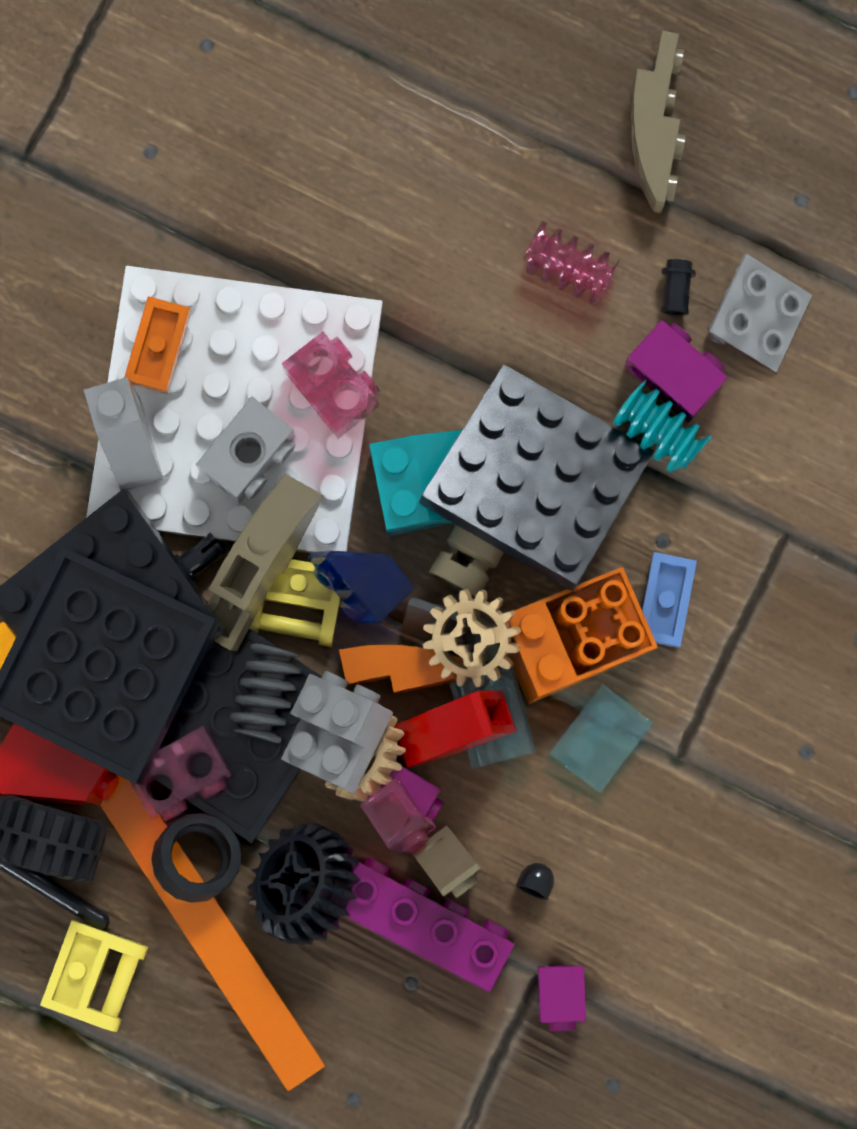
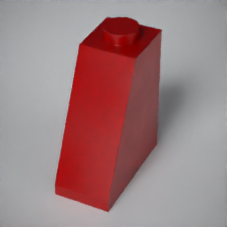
[394,690,517,768]
[0,724,119,807]

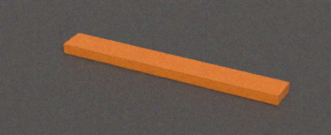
[100,775,326,1092]

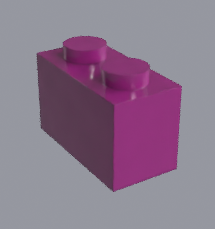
[624,320,728,423]

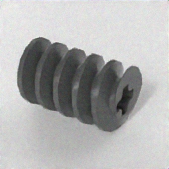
[229,644,302,743]

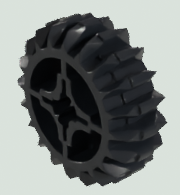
[247,823,361,945]

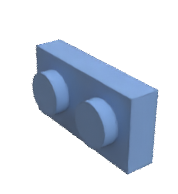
[642,552,697,648]

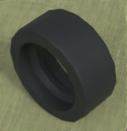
[151,812,242,903]

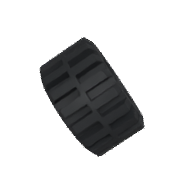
[0,795,109,882]

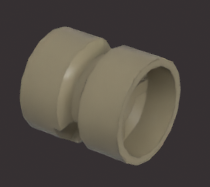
[429,525,505,599]

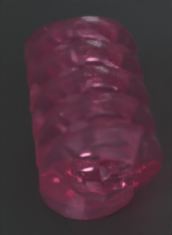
[524,221,621,306]

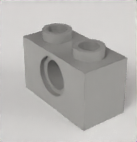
[195,397,296,504]

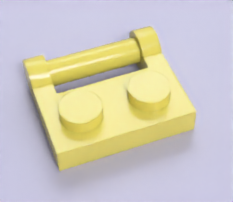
[249,559,346,648]
[40,920,148,1032]

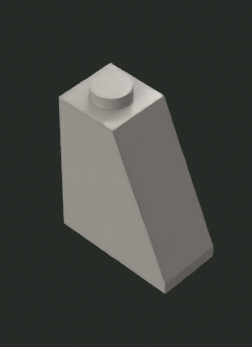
[84,377,164,490]

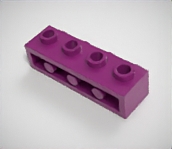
[345,857,515,992]

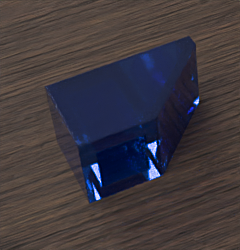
[307,550,415,623]

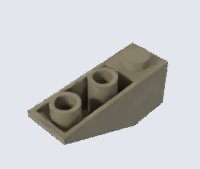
[411,826,481,898]

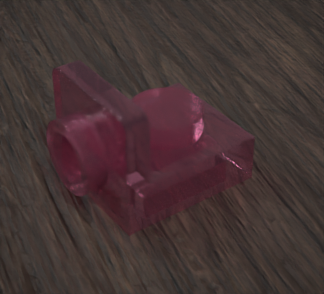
[360,779,436,853]

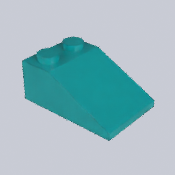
[369,430,462,537]

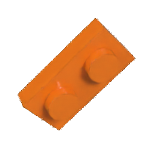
[124,296,192,394]

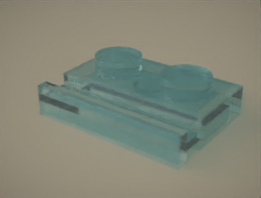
[450,667,536,769]
[548,684,653,793]

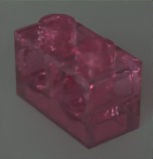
[281,331,380,439]
[130,726,233,822]

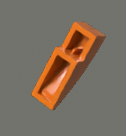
[339,645,472,695]

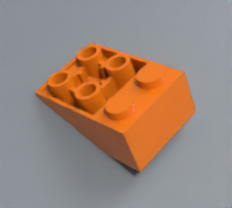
[494,567,658,704]

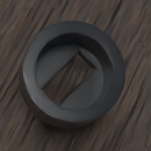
[516,863,554,900]

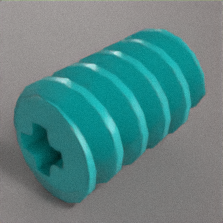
[613,380,712,473]

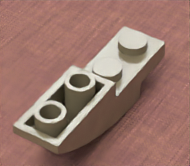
[630,30,686,213]
[208,474,325,651]

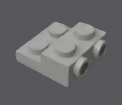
[281,671,393,794]

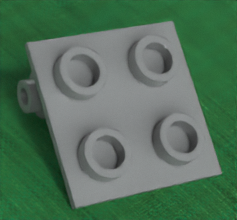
[708,254,812,372]

